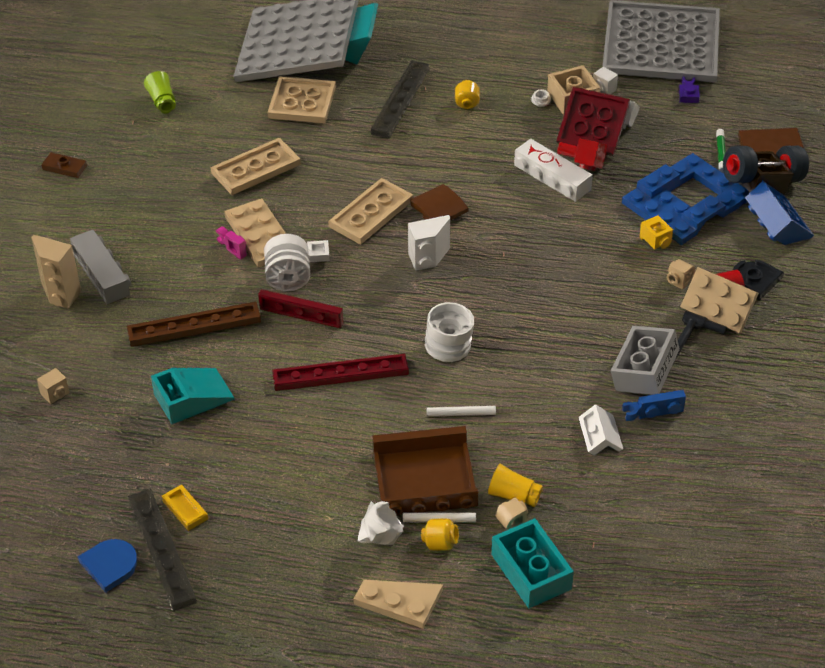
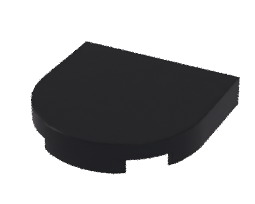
[733,260,784,301]

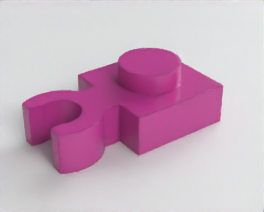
[216,226,247,260]

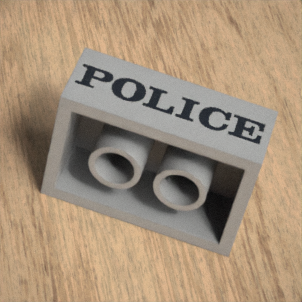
[611,326,679,395]

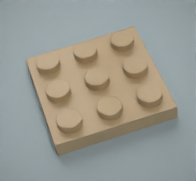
[268,76,336,124]

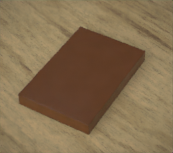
[738,128,804,154]

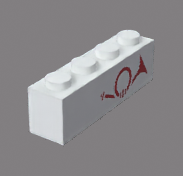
[514,139,593,202]

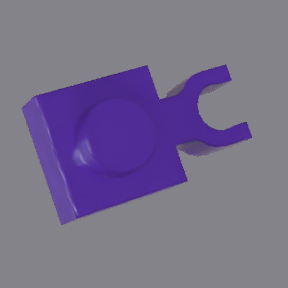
[679,77,700,103]

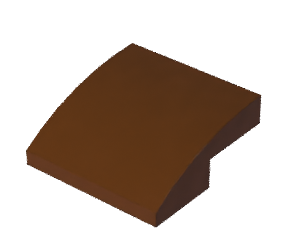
[410,184,469,220]

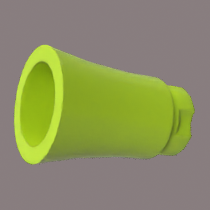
[144,71,176,114]

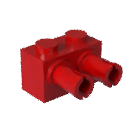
[557,138,608,171]

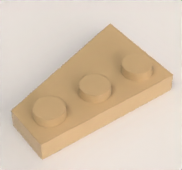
[354,580,443,629]

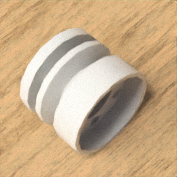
[264,234,310,291]
[425,302,474,362]

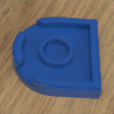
[78,539,137,593]

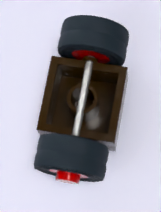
[723,146,809,194]

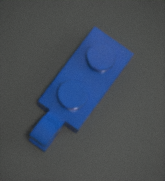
[622,390,686,421]

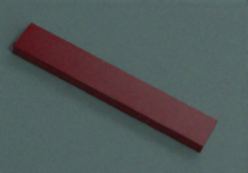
[272,353,409,391]

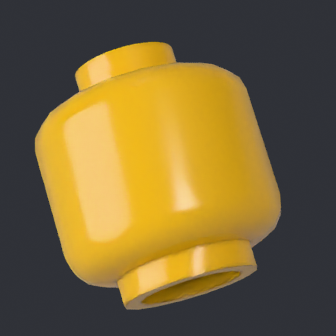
[455,80,480,109]
[421,519,459,551]

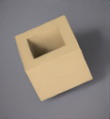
[37,368,69,404]

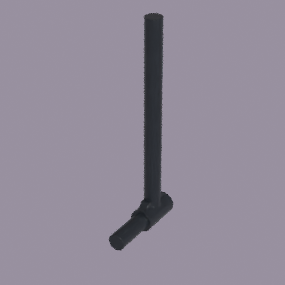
[672,310,727,366]

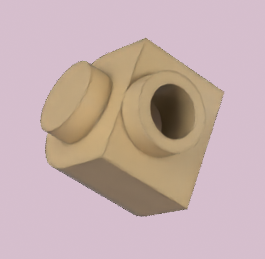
[667,259,695,289]
[496,497,528,530]

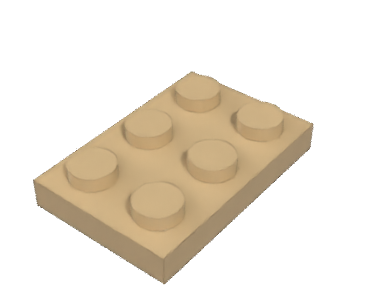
[680,267,759,333]

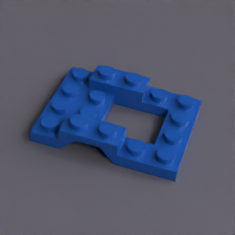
[622,153,749,245]

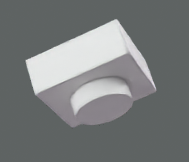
[307,240,330,262]

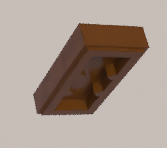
[41,152,87,178]

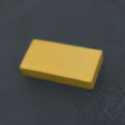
[162,484,208,531]

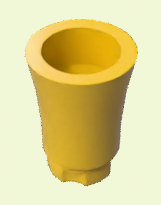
[488,463,543,507]

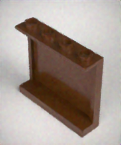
[372,426,478,516]

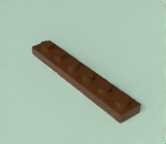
[127,301,261,347]

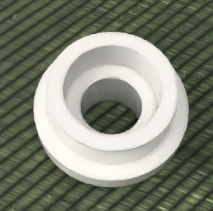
[531,90,551,107]

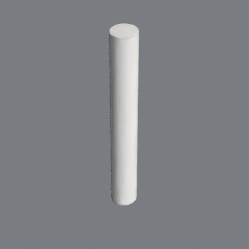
[427,406,496,417]
[403,513,476,523]

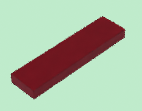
[258,289,344,329]

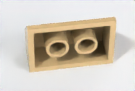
[31,234,81,309]

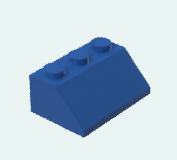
[745,181,814,245]

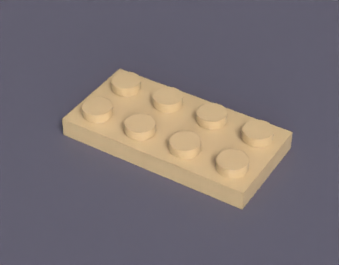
[211,137,301,195]
[328,178,413,245]
[224,198,286,268]

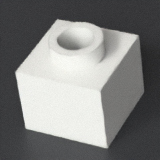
[593,67,618,95]

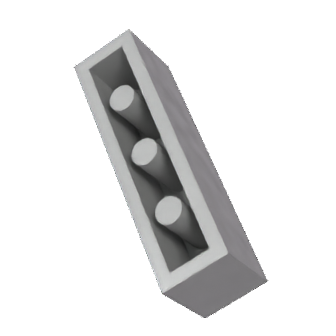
[70,230,131,304]

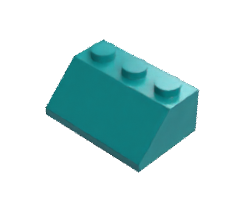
[345,3,378,65]

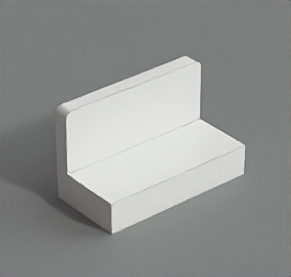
[579,404,623,455]

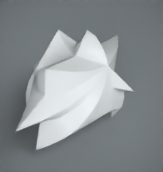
[358,501,404,545]

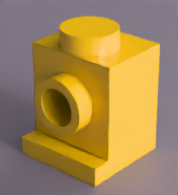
[639,215,673,249]

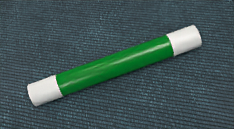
[716,129,726,173]

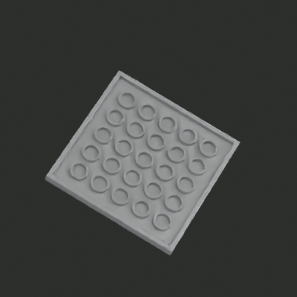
[233,0,359,82]
[602,0,720,82]

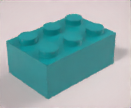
[491,518,574,609]

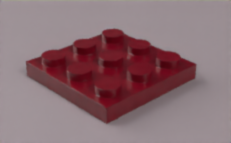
[556,87,630,156]

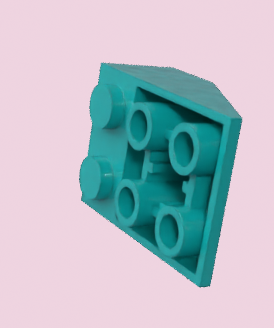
[151,368,235,424]

